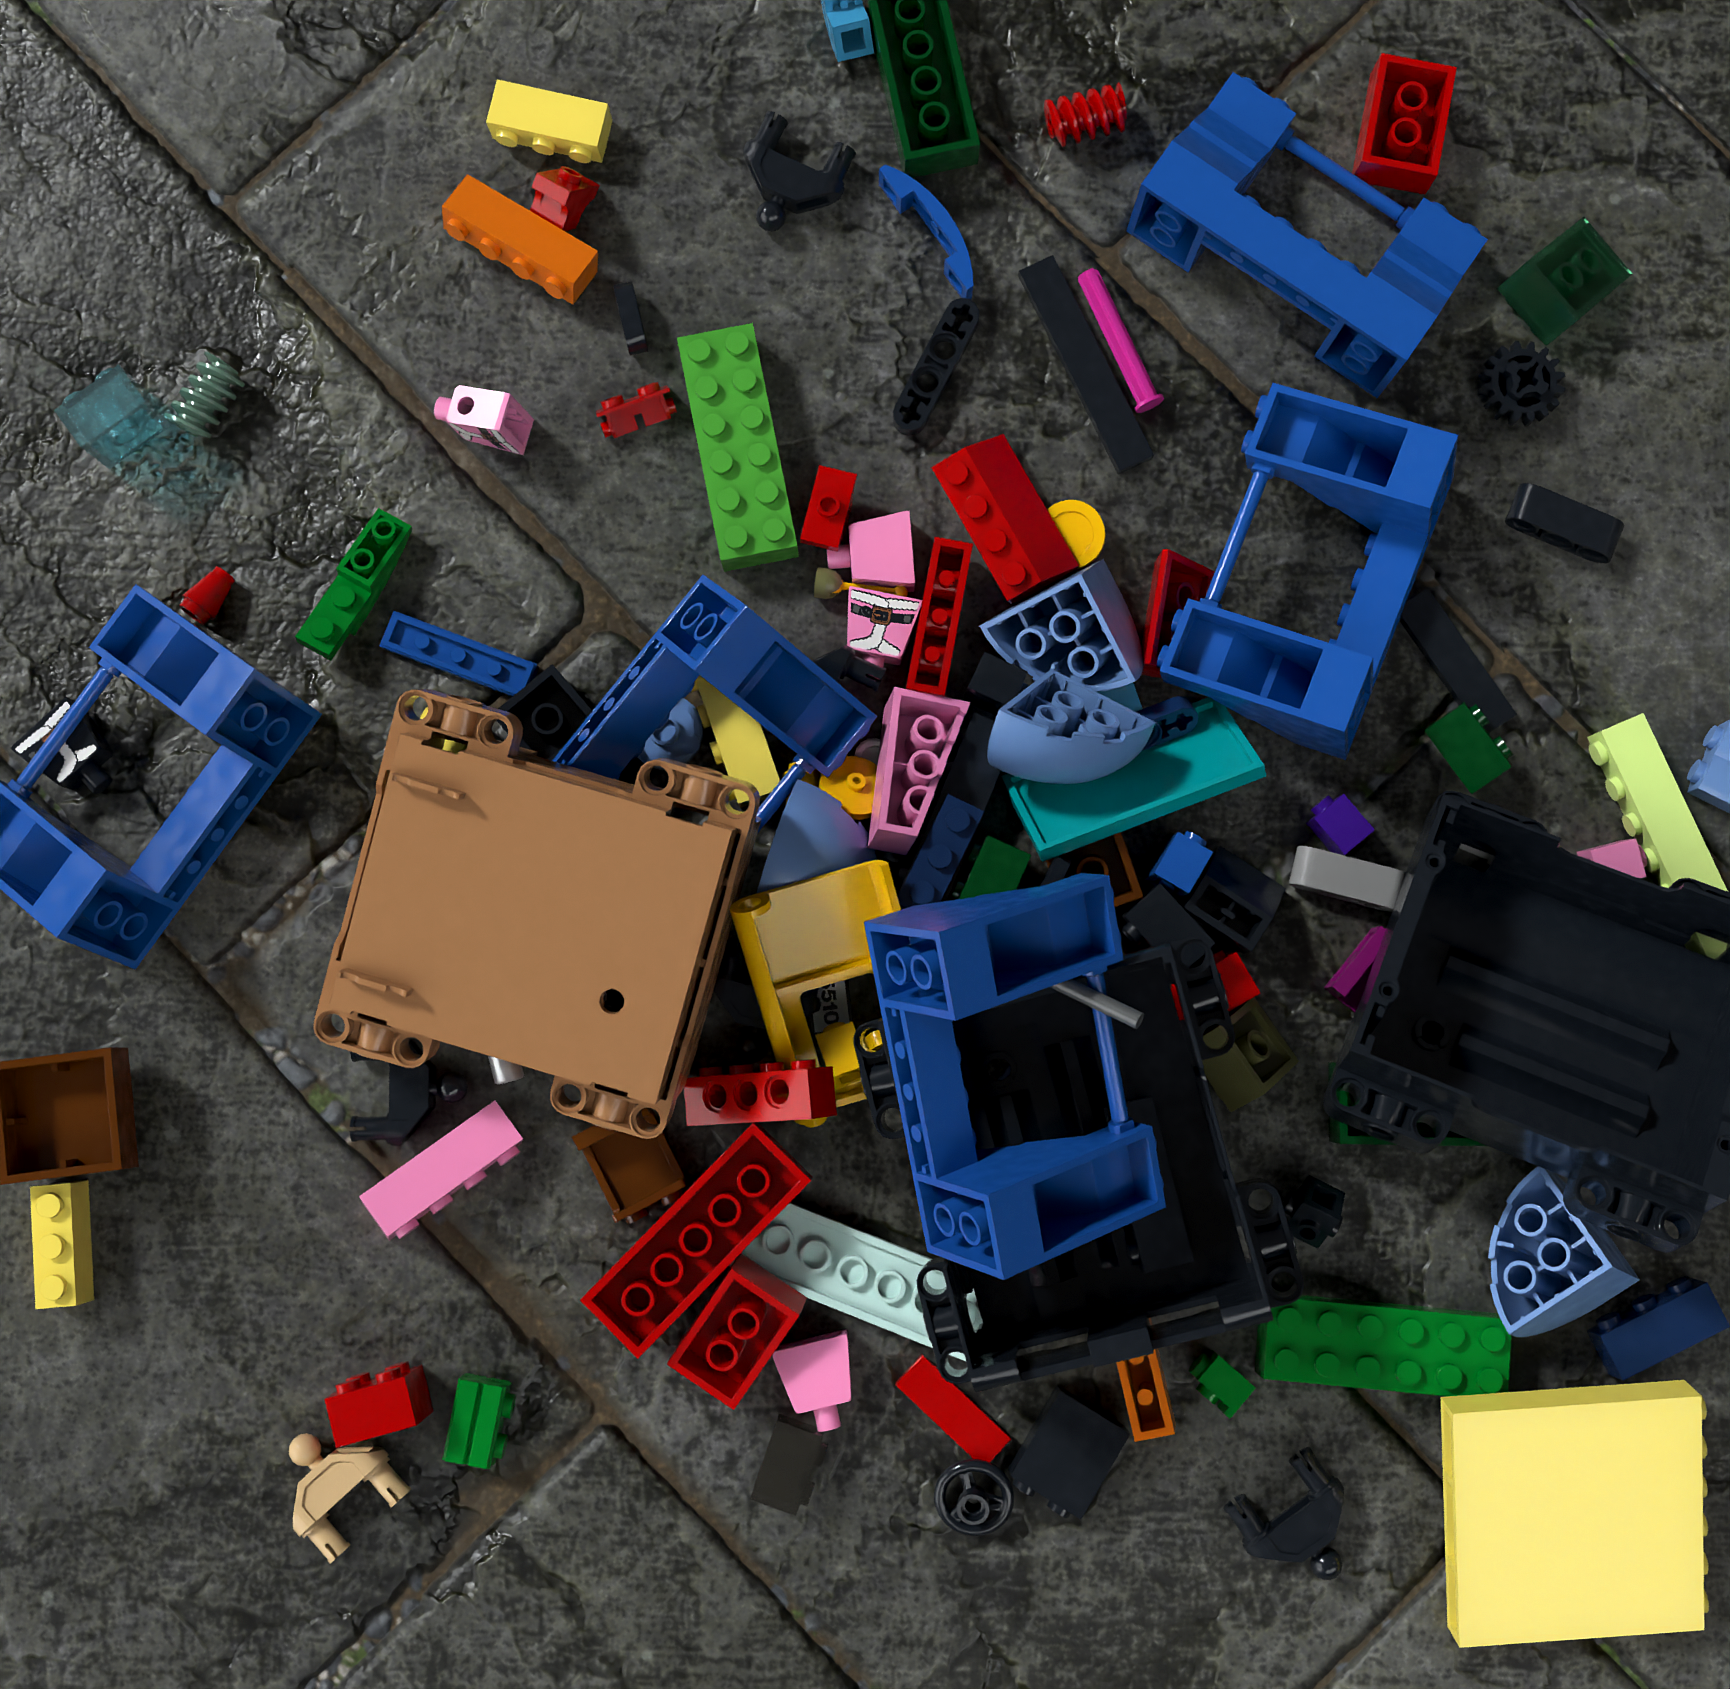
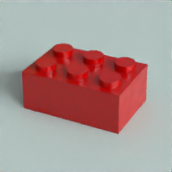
[1352,53,1457,195]
[667,1253,807,1410]

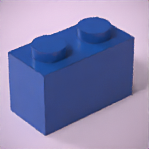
[1143,831,1213,899]

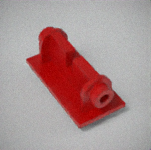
[596,382,677,439]

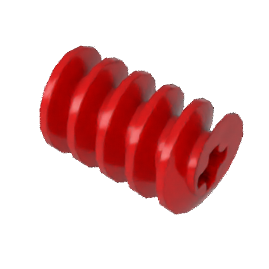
[1044,82,1127,147]

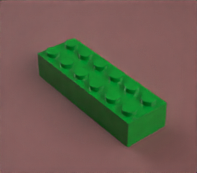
[1254,1295,1511,1396]

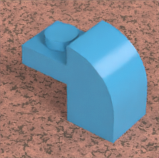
[821,0,874,62]

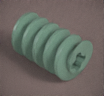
[164,351,245,438]

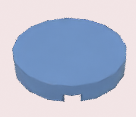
[637,698,704,770]

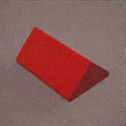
[1141,549,1214,678]

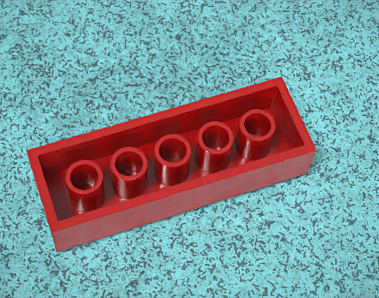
[580,1122,813,1359]

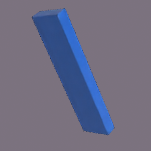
[379,611,539,697]

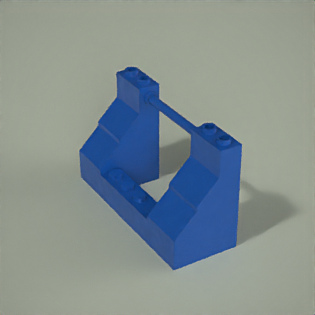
[1126,72,1488,398]
[1157,383,1458,760]
[552,575,878,858]
[0,584,322,970]
[864,873,1166,1280]

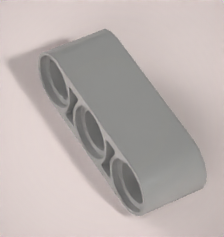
[1288,846,1406,912]

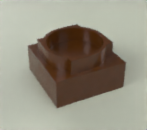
[0,1047,139,1185]

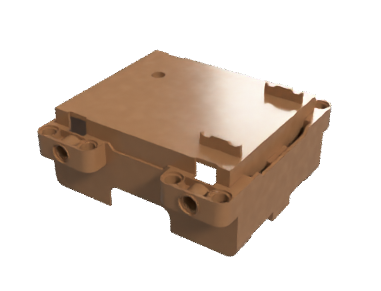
[314,689,761,1139]

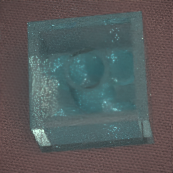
[54,364,172,469]

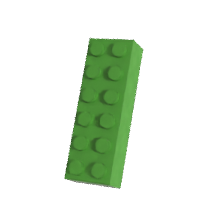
[677,323,799,572]

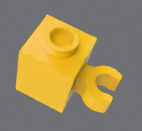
[815,1022,883,1089]

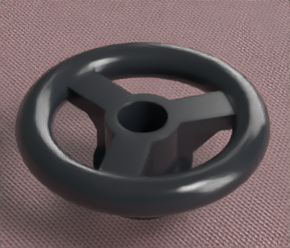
[934,1459,1014,1536]

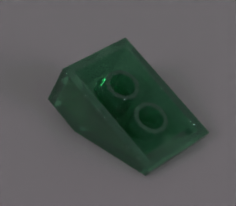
[1497,217,1633,346]

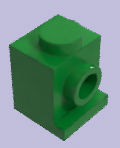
[1188,1350,1256,1419]

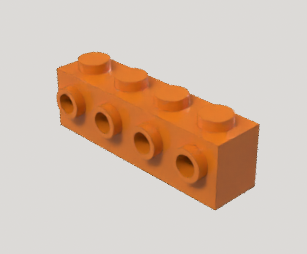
[442,174,598,305]

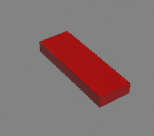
[895,1353,1011,1462]

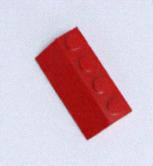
[931,434,1080,606]

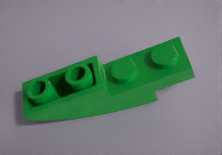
[295,508,412,661]

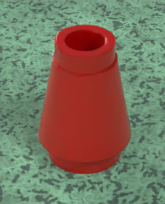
[179,566,235,625]

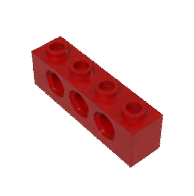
[906,537,973,697]
[684,1059,837,1126]

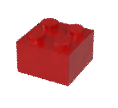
[324,1361,434,1448]

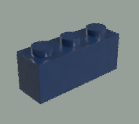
[898,794,984,909]
[1586,1276,1730,1381]

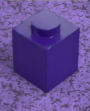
[1306,794,1375,855]

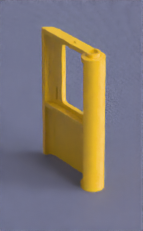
[730,860,901,1128]

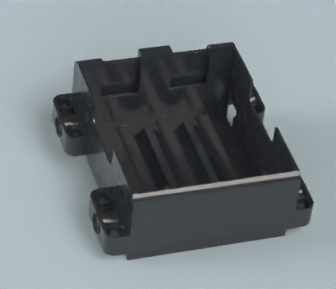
[853,937,1304,1392]

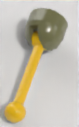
[814,567,908,599]

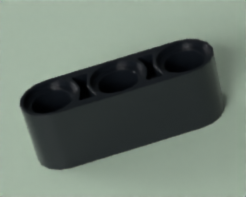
[1505,483,1625,563]

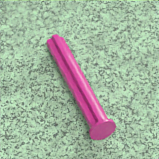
[1078,268,1164,413]

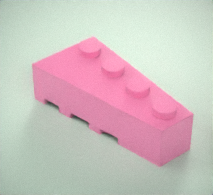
[867,687,971,855]
[359,1100,523,1241]

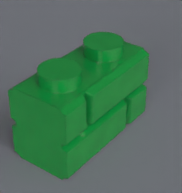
[442,1373,516,1469]

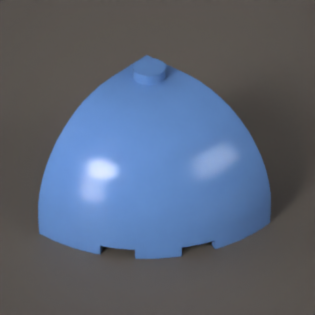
[979,559,1143,692]
[987,669,1156,784]
[756,779,878,894]
[1488,1166,1640,1337]

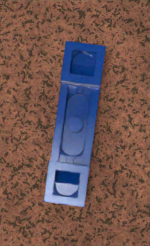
[879,165,973,300]

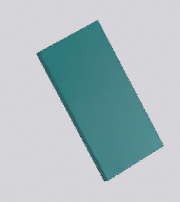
[1001,697,1266,862]

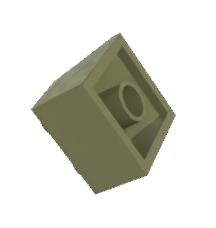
[1202,997,1299,1112]

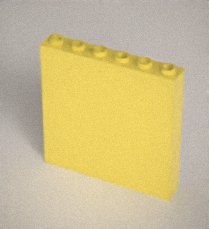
[1440,1380,1709,1648]

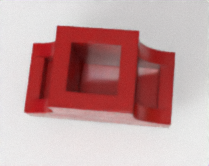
[530,166,600,231]
[800,465,857,552]

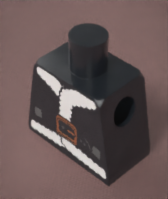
[11,697,113,794]

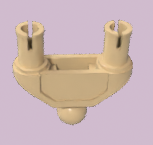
[289,1433,411,1564]

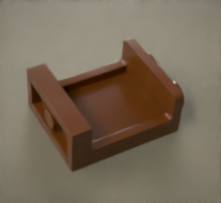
[572,1108,689,1225]

